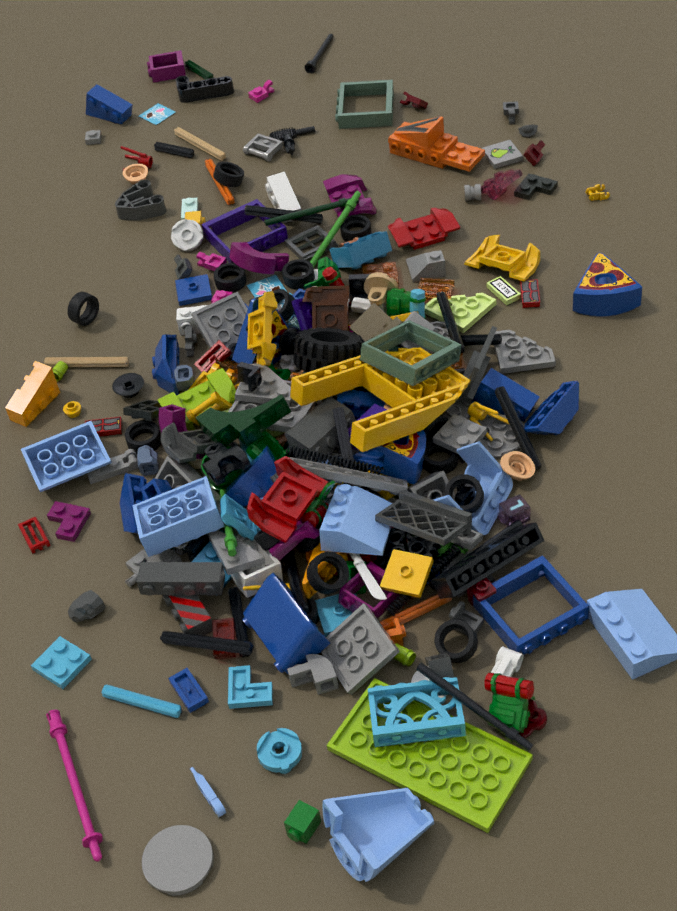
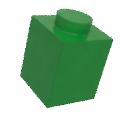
[284,800,322,844]

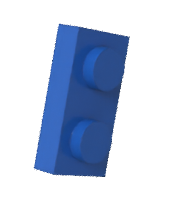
[168,668,209,713]

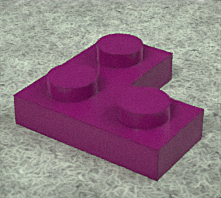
[47,501,91,542]

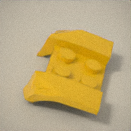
[464,235,540,282]
[247,291,277,366]

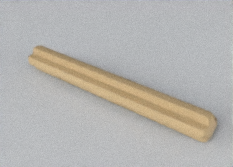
[174,127,226,161]
[44,357,129,368]

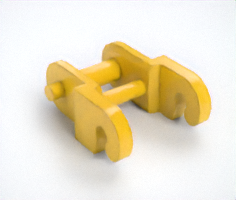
[585,184,610,201]

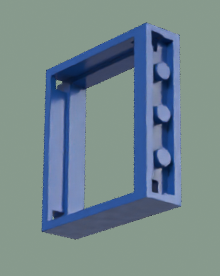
[473,555,589,655]

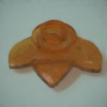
[215,358,239,374]

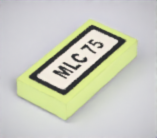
[486,276,521,305]

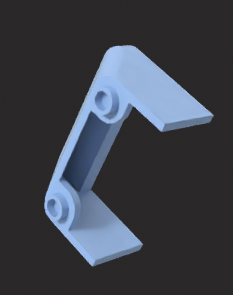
[433,441,513,536]

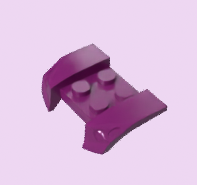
[323,174,377,218]
[268,514,320,561]

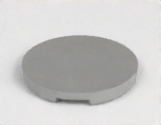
[478,415,524,459]
[142,825,214,896]

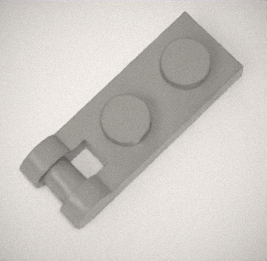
[87,449,138,484]

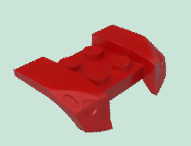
[387,207,460,250]
[247,456,328,543]

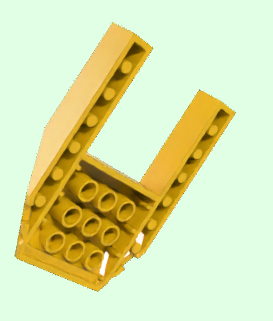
[290,347,471,452]

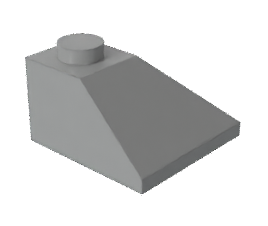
[406,250,446,282]

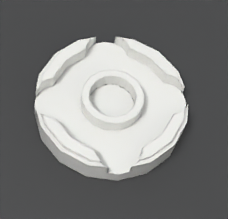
[171,219,203,252]

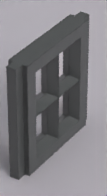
[284,225,338,261]

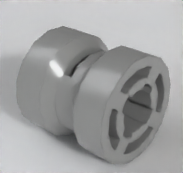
[464,184,481,201]

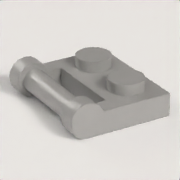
[243,134,283,161]

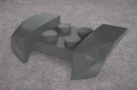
[161,423,240,463]

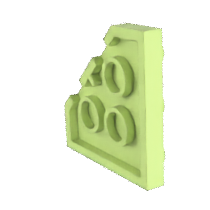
[425,293,497,333]

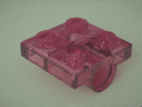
[481,169,523,200]

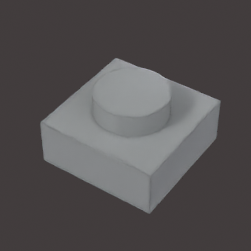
[85,130,102,145]

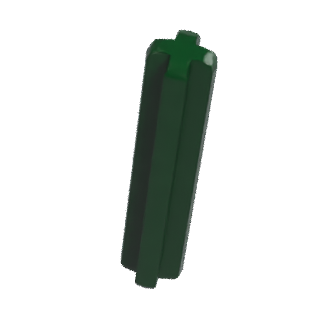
[185,60,214,79]

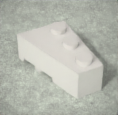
[265,172,301,223]

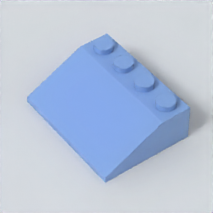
[21,421,112,492]
[132,476,225,557]
[319,484,395,556]
[587,589,677,680]

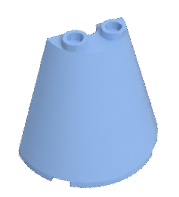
[322,788,434,882]

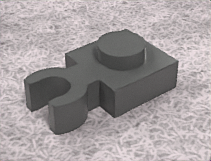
[185,326,198,357]

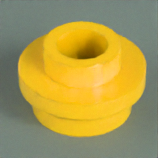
[63,401,81,418]

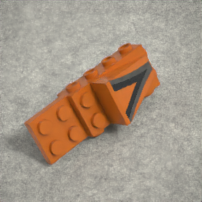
[388,116,485,172]

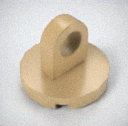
[364,272,398,306]

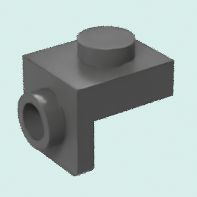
[449,601,484,636]

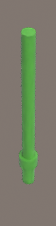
[310,191,361,268]
[219,489,237,557]

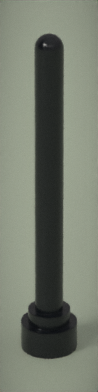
[304,33,334,74]

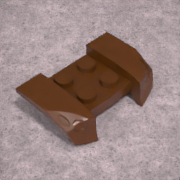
[302,285,349,331]

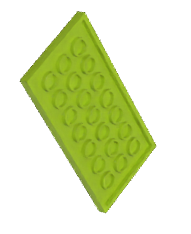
[326,678,533,833]

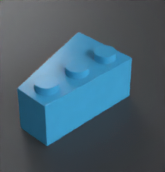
[329,231,392,270]

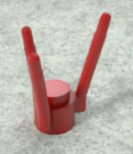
[120,146,153,170]

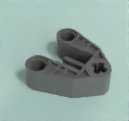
[115,180,166,220]

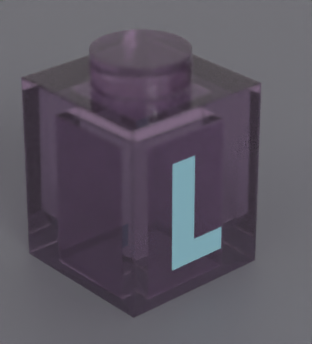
[498,494,530,527]

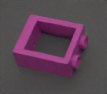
[147,50,186,83]
[338,562,400,619]

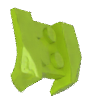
[157,368,236,431]

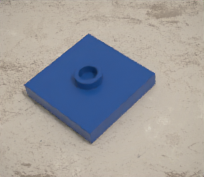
[175,274,212,306]

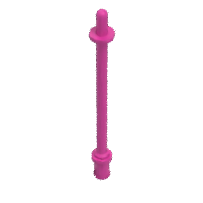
[46,709,103,862]

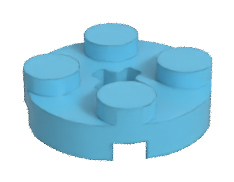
[257,728,302,774]

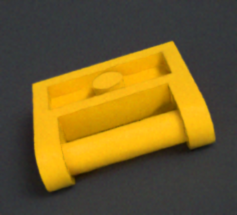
[186,391,233,426]

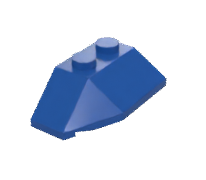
[152,334,180,396]
[524,381,579,435]
[119,473,147,534]

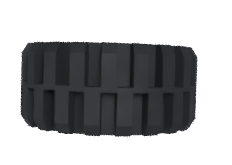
[293,328,364,372]

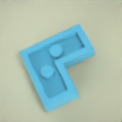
[228,665,273,709]

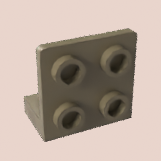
[350,303,402,342]

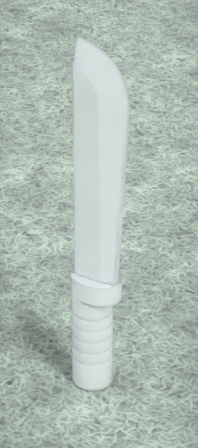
[349,553,387,600]

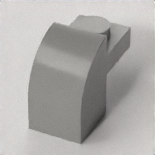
[287,654,339,695]

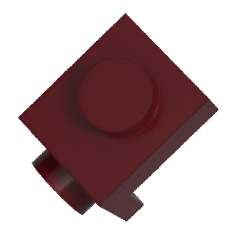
[467,578,496,606]

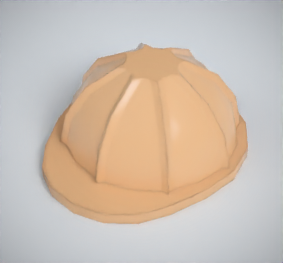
[123,164,148,185]
[500,451,535,481]

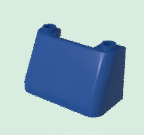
[242,572,331,674]

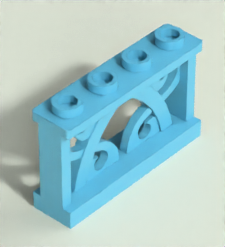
[368,677,466,747]

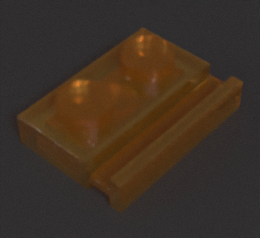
[418,278,455,300]

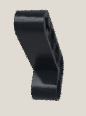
[176,76,234,103]

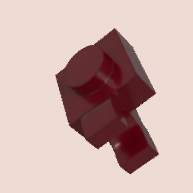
[400,91,428,109]
[523,140,545,166]

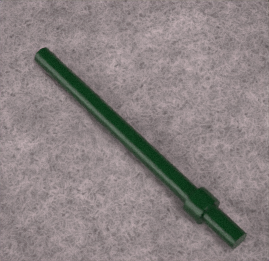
[264,198,359,226]

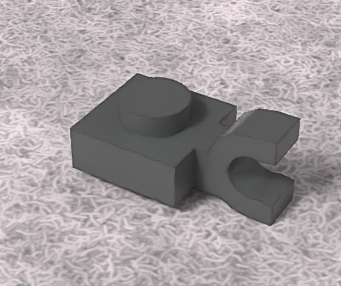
[503,101,519,124]
[174,254,192,280]

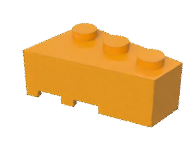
[5,361,60,427]

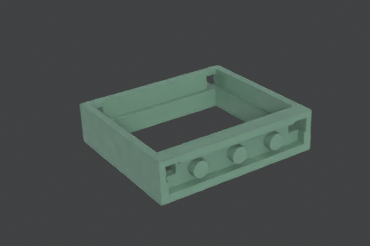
[335,80,394,129]
[360,320,462,386]

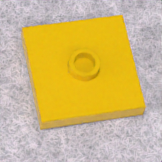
[380,549,434,598]

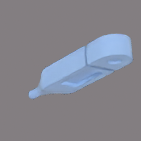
[190,767,226,818]

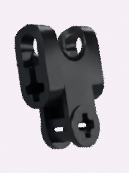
[202,442,252,486]

